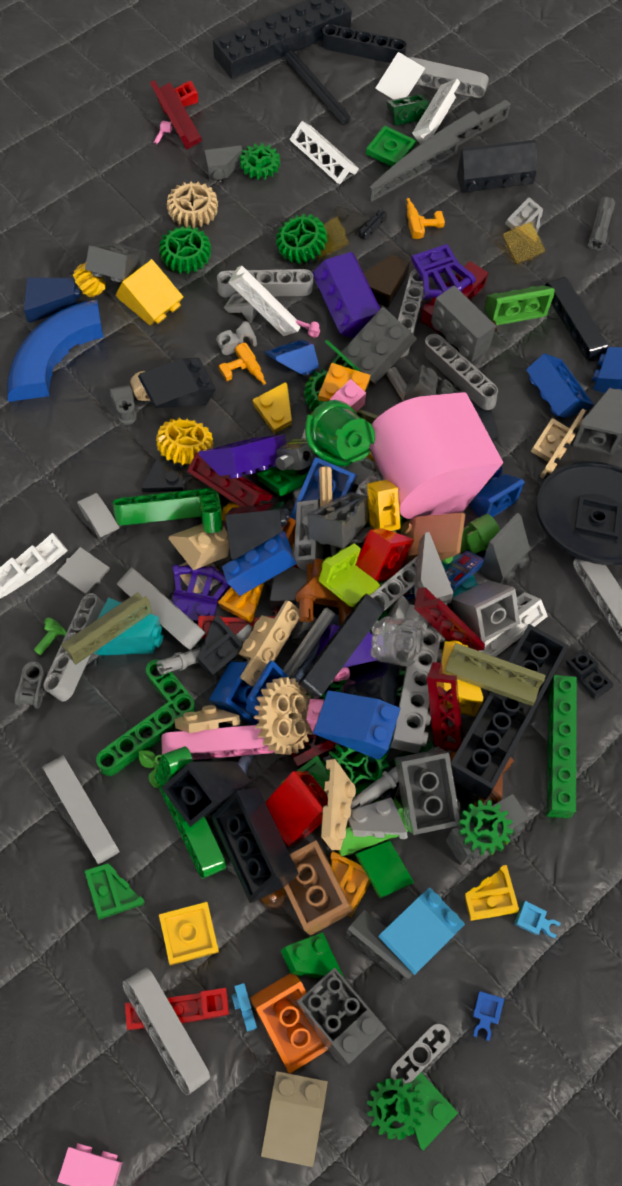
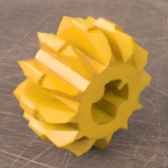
[73,262,106,297]

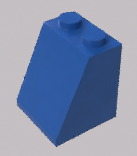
[592,347,622,393]

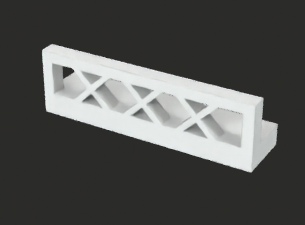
[412,78,460,145]
[289,121,359,184]
[228,266,300,336]
[470,592,548,657]

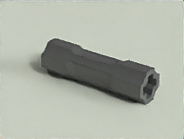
[588,196,615,251]

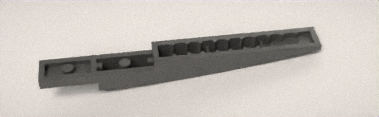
[368,100,511,202]

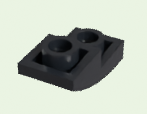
[566,648,613,699]

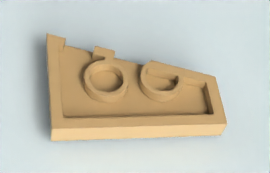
[321,759,356,850]

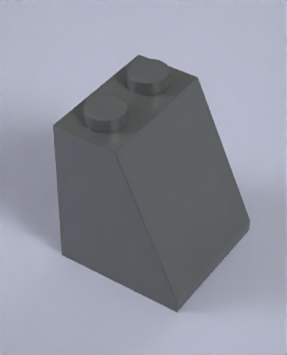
[572,388,622,456]

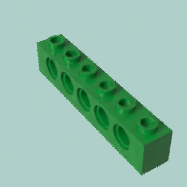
[546,675,577,819]

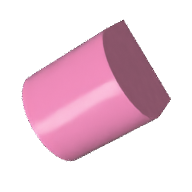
[369,392,503,519]

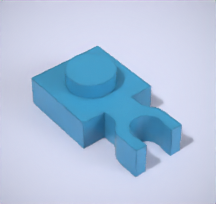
[514,901,561,938]
[231,983,257,1032]

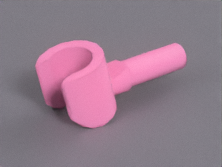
[154,121,172,144]
[296,320,320,338]

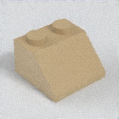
[168,524,230,570]

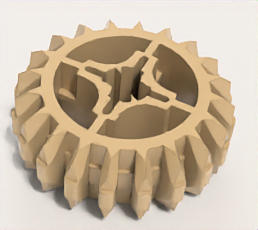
[167,181,218,229]

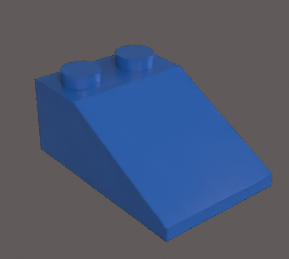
[290,457,358,520]
[313,690,401,760]

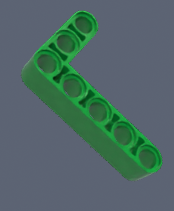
[112,488,223,533]
[96,659,195,776]
[155,746,226,879]

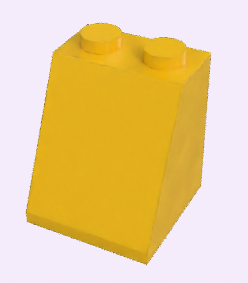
[115,259,183,326]
[440,641,483,717]

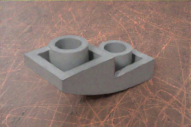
[77,493,119,539]

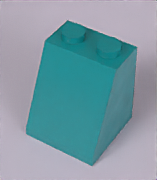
[94,598,164,655]

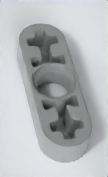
[390,1024,450,1085]

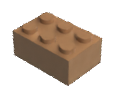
[284,840,354,936]

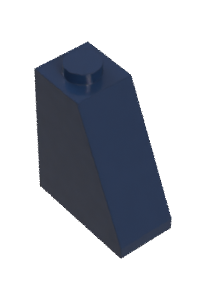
[24,278,81,322]

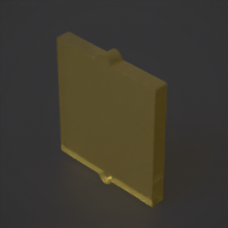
[317,217,349,259]
[502,222,546,264]

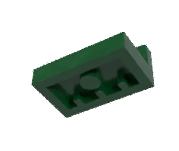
[387,94,428,125]

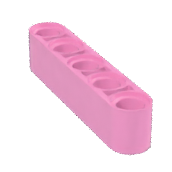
[161,725,275,760]

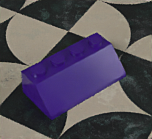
[312,252,380,338]
[199,434,286,479]

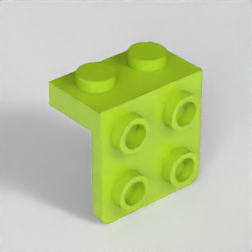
[319,543,380,607]

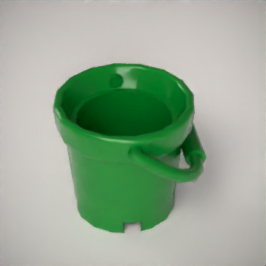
[305,400,375,466]

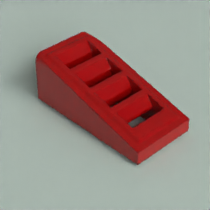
[158,81,198,113]

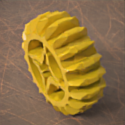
[156,417,213,466]

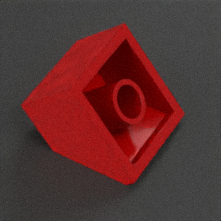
[355,528,414,582]

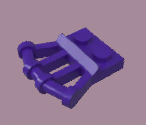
[411,244,476,300]
[172,564,231,624]

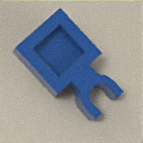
[473,991,504,1041]

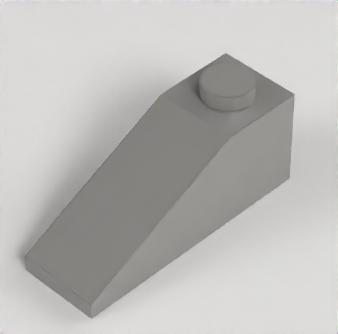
[294,500,324,571]
[414,532,453,602]

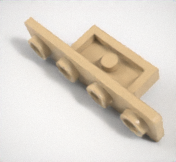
[531,409,586,479]
[239,600,300,687]

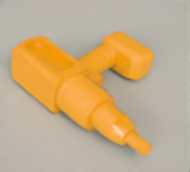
[406,198,445,239]
[218,343,266,385]

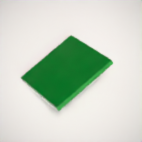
[325,340,361,372]
[356,841,414,898]

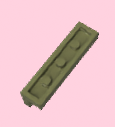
[61,592,152,665]
[444,643,546,706]

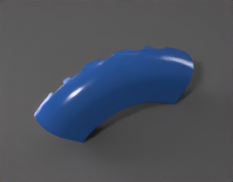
[7,299,104,402]

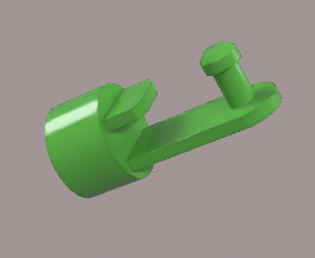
[442,514,500,564]

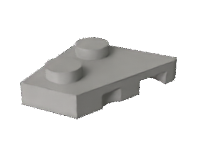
[505,197,543,247]
[348,798,408,839]

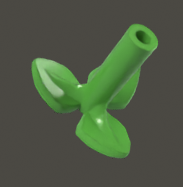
[34,618,67,655]
[139,750,162,788]

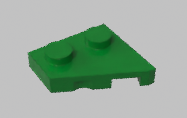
[257,466,309,496]
[84,863,145,920]
[280,932,344,979]
[411,1073,458,1151]

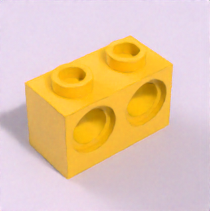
[367,479,400,531]

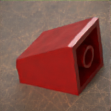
[265,771,328,847]

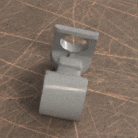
[216,321,257,355]

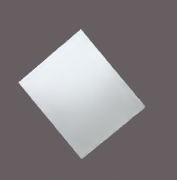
[375,52,425,100]

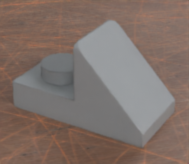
[224,293,258,323]
[384,596,429,631]

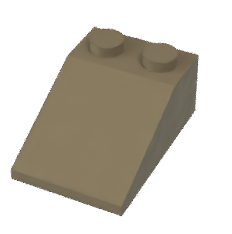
[261,1071,328,1167]

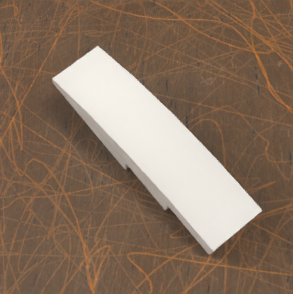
[0,533,68,599]

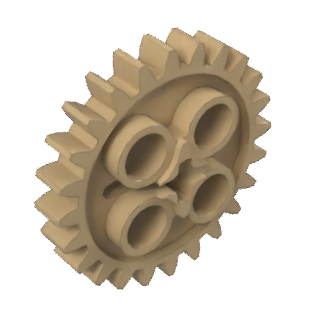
[254,677,313,755]

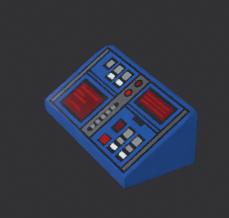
[445,551,484,593]

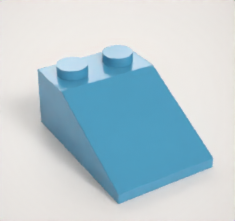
[378,888,465,975]

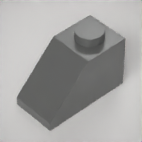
[204,145,242,181]

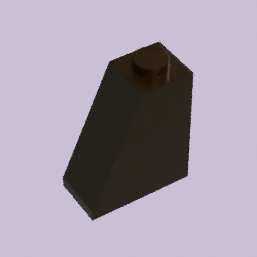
[363,255,410,307]

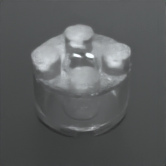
[371,616,423,667]

